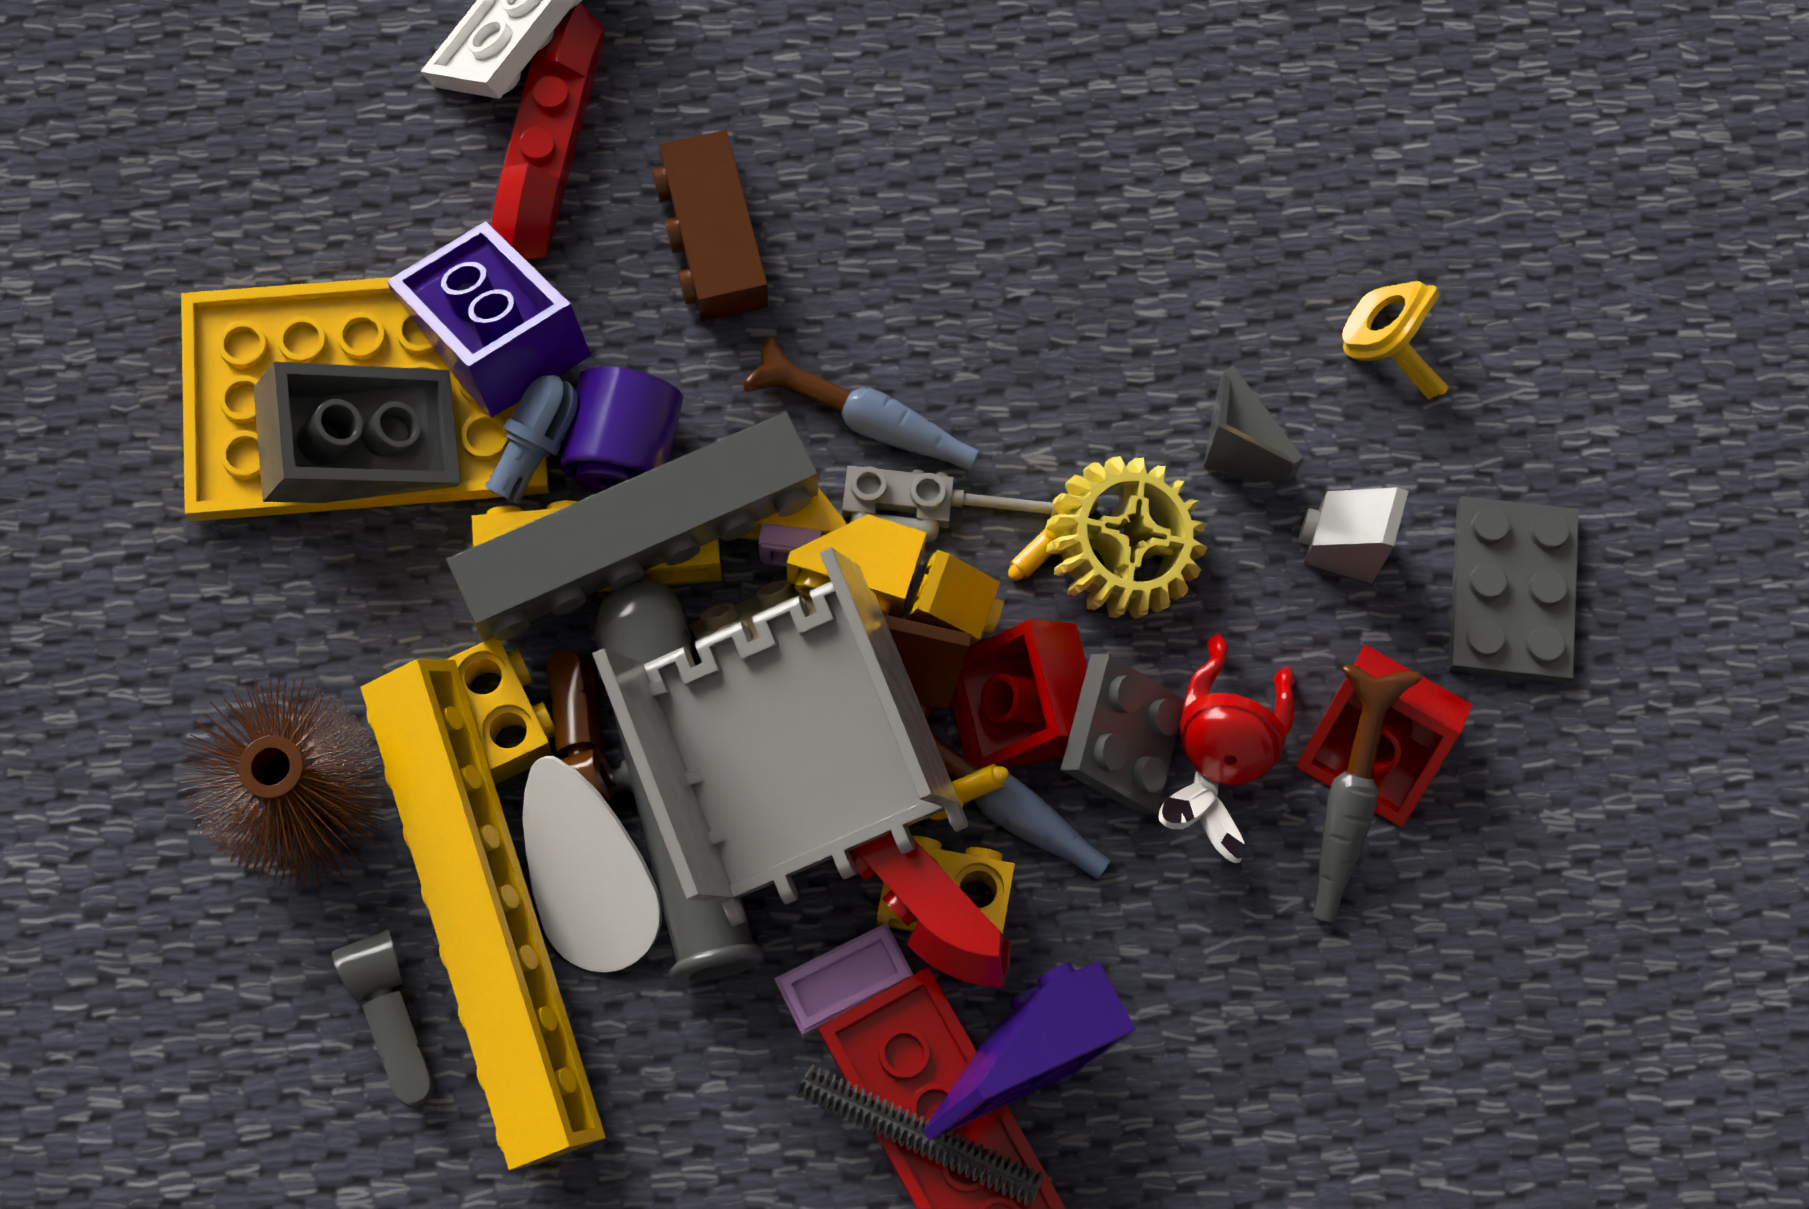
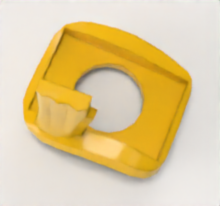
[1342,281,1449,400]

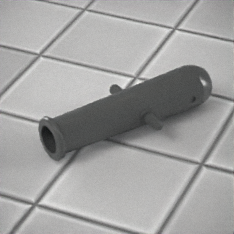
[594,581,766,983]

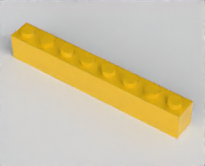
[360,659,606,1170]

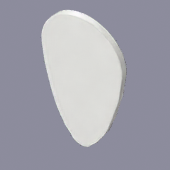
[523,756,662,972]

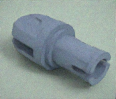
[484,375,578,504]

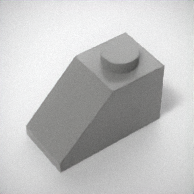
[1298,487,1409,584]

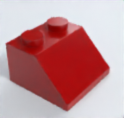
[951,619,1088,769]
[1295,644,1473,828]

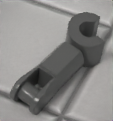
[332,929,435,1106]

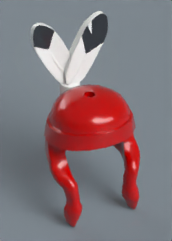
[1158,632,1295,863]

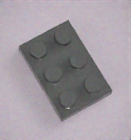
[1449,496,1579,684]

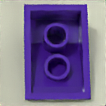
[387,221,591,418]
[923,961,1136,1141]

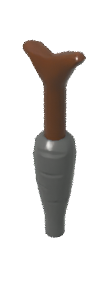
[1312,664,1423,922]

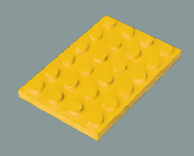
[181,267,550,522]

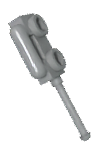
[842,465,1059,543]

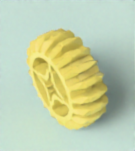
[1045,456,1208,619]

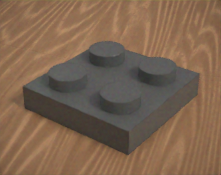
[1061,654,1184,814]

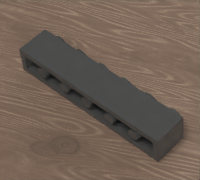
[446,411,818,642]

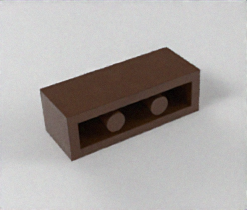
[652,130,768,322]

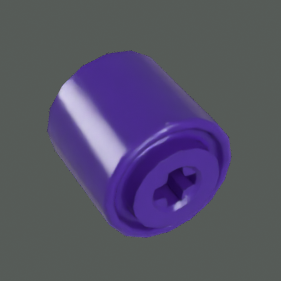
[559,367,684,493]

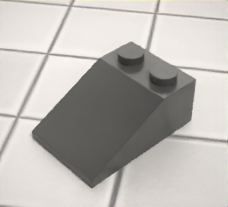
[253,362,461,503]

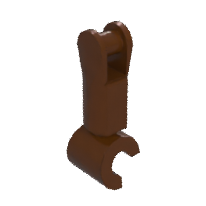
[547,648,616,802]

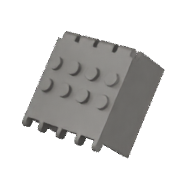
[592,547,968,927]

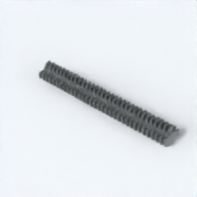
[796,1064,1044,1206]

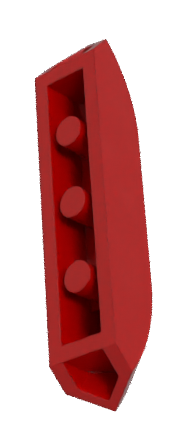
[491,3,605,259]
[849,833,1011,988]

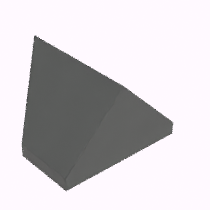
[1203,365,1303,483]

